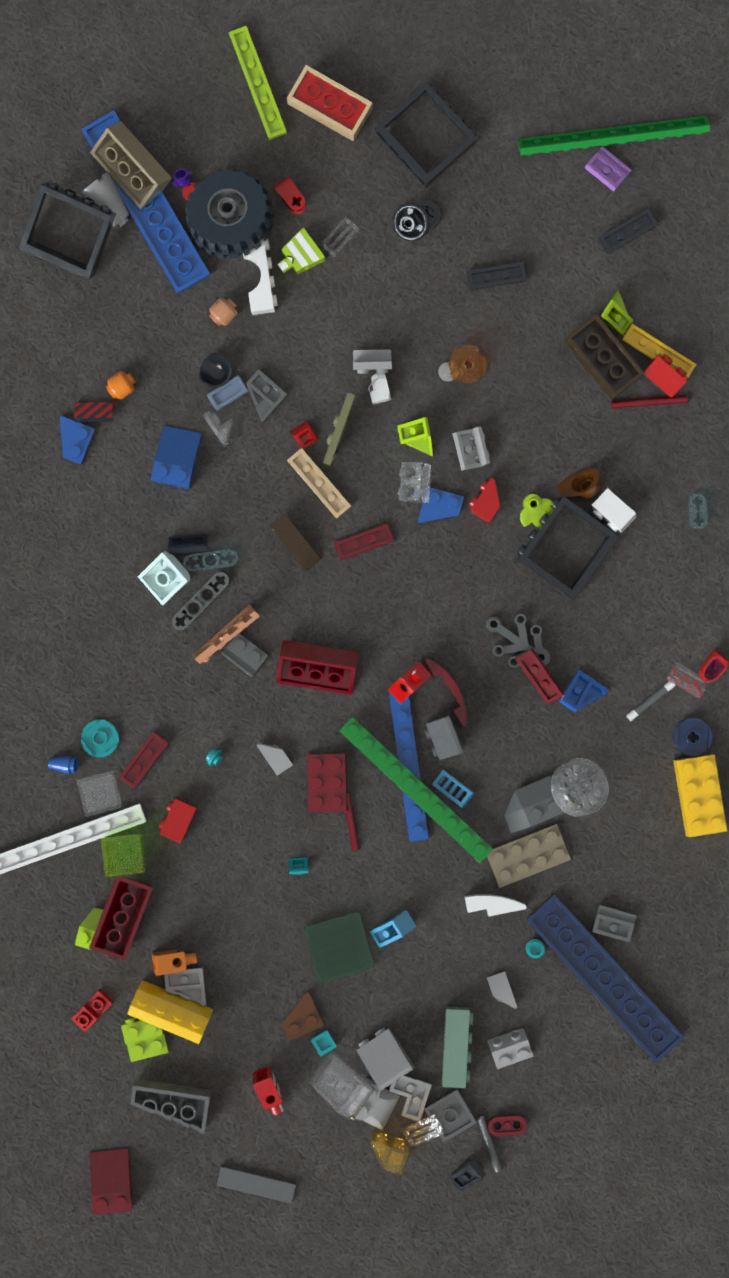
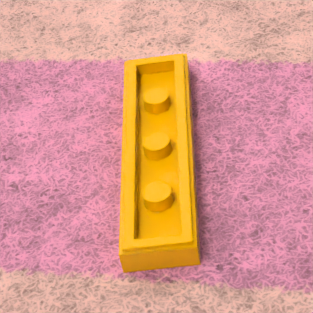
[622,324,697,378]

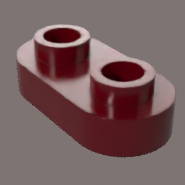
[488,1114,527,1137]

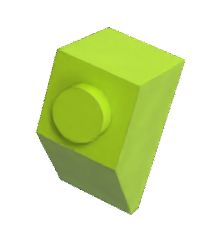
[75,907,103,950]

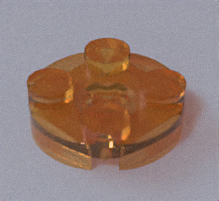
[449,345,486,384]

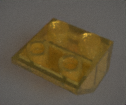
[370,1132,409,1175]

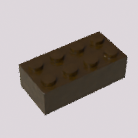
[564,314,645,400]

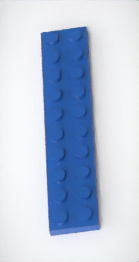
[81,110,210,294]

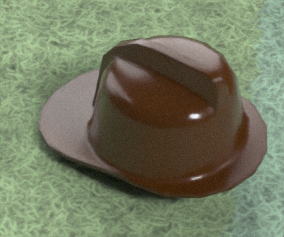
[558,468,602,499]

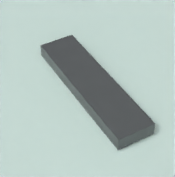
[216,1165,296,1204]

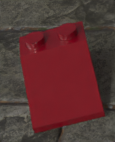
[90,1148,134,1215]

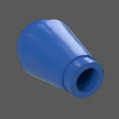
[48,755,78,775]

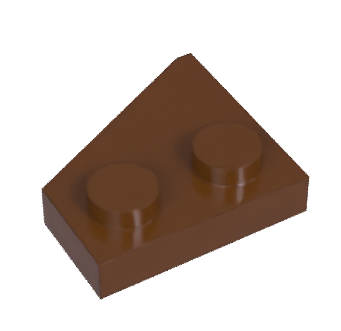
[281,991,324,1042]

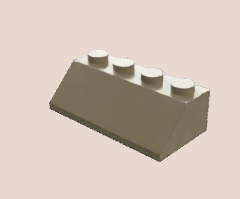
[90,121,172,209]

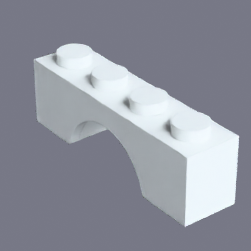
[243,238,278,315]

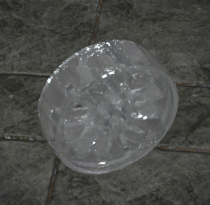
[551,758,609,817]

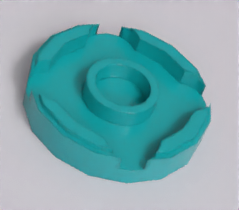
[81,719,119,757]

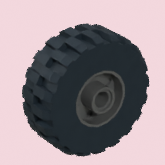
[185,169,274,259]

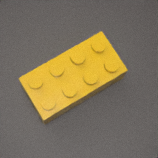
[673,754,727,837]

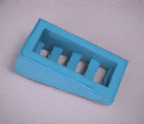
[432,769,475,808]

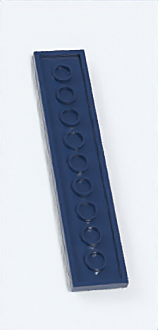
[526,894,685,1063]

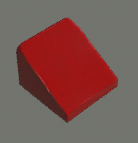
[290,421,318,450]

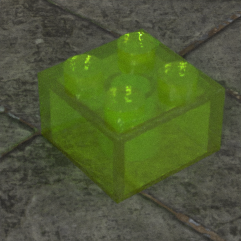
[101,833,146,877]

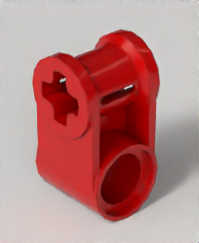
[273,176,306,214]

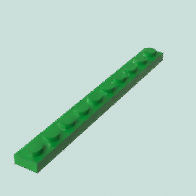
[518,116,710,156]
[340,717,493,863]

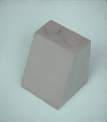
[356,1028,415,1091]

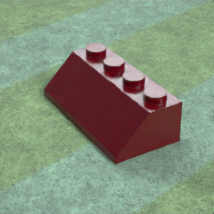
[276,640,358,695]
[89,875,153,960]

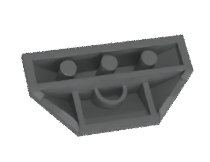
[504,776,582,833]

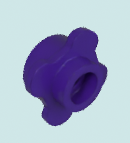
[172,168,193,187]

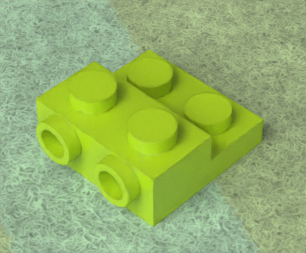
[121,1017,169,1062]

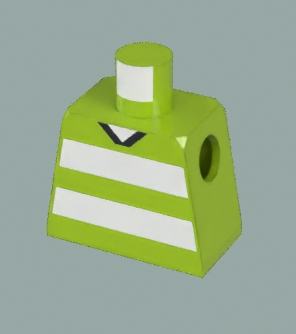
[277,228,325,274]

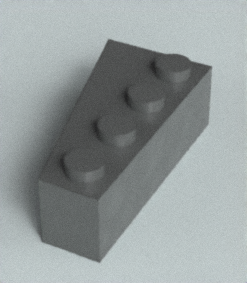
[130,1078,212,1134]

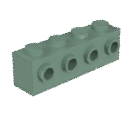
[442,1006,473,1088]

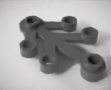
[486,614,550,668]

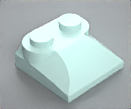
[138,551,191,605]

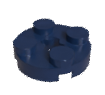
[673,718,713,756]

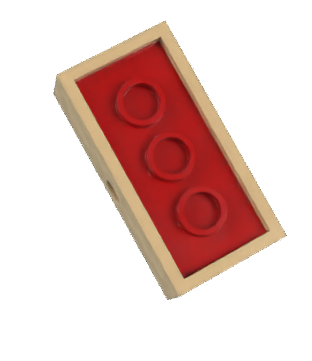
[287,65,373,142]

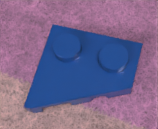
[60,416,96,465]
[418,487,464,523]
[559,670,609,712]

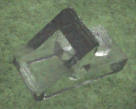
[202,411,233,449]

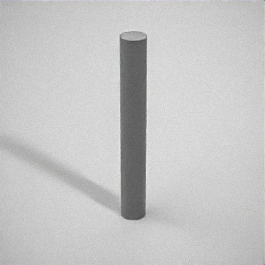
[477,1115,502,1173]

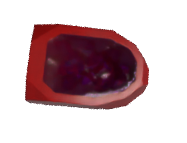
[699,649,729,682]

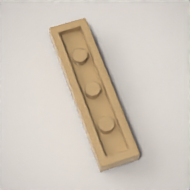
[287,448,351,519]

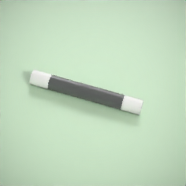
[626,681,676,721]

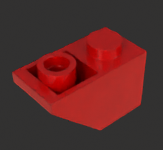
[469,478,500,524]

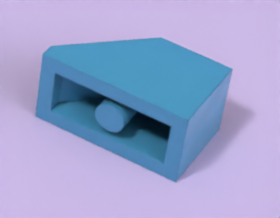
[369,910,416,948]

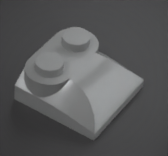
[349,1078,400,1130]

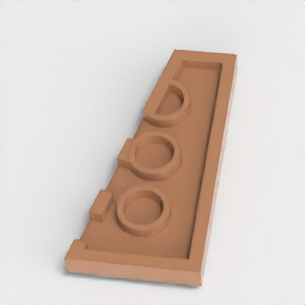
[193,604,260,664]

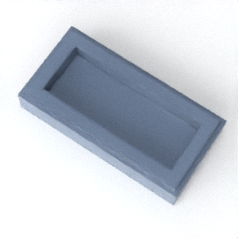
[207,375,249,411]

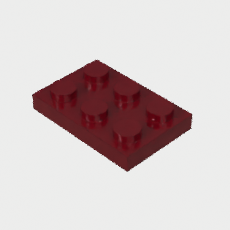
[307,754,347,812]

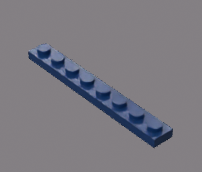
[389,687,429,842]

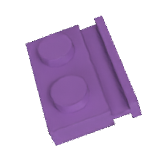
[584,146,632,192]

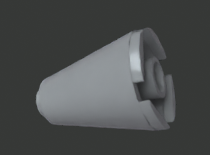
[78,172,129,227]

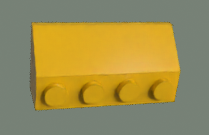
[128,980,214,1044]

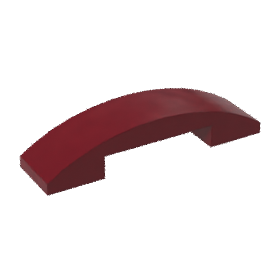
[424,658,467,727]

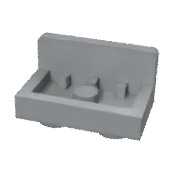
[353,349,392,374]
[453,426,490,471]
[488,1028,534,1069]

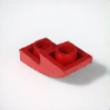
[71,989,114,1032]

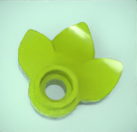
[520,494,552,527]

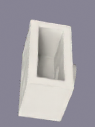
[592,488,636,534]

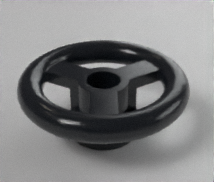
[393,203,429,241]

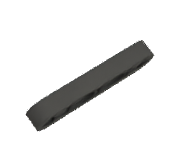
[172,572,230,630]

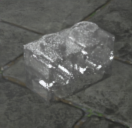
[398,462,431,503]

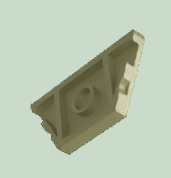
[323,393,355,465]

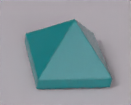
[289,857,308,875]

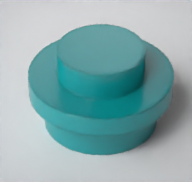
[206,748,223,766]
[526,939,545,958]

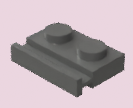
[221,633,268,678]
[592,904,637,943]

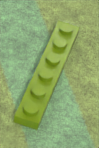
[229,26,287,140]

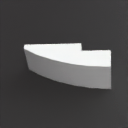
[464,894,526,916]

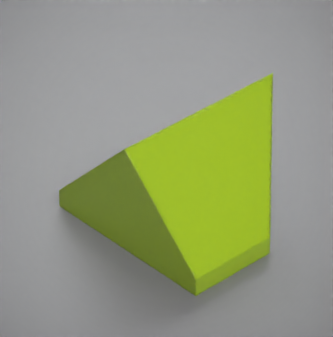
[600,290,633,336]
[397,417,433,456]

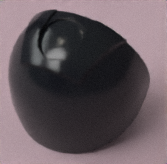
[199,353,232,387]

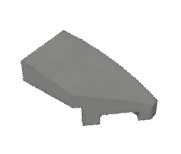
[256,742,293,776]
[487,972,517,1009]

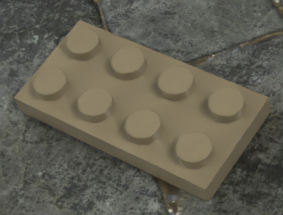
[487,824,571,888]

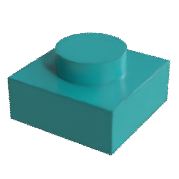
[311,1029,337,1057]

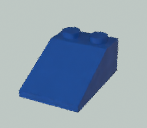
[151,426,202,489]

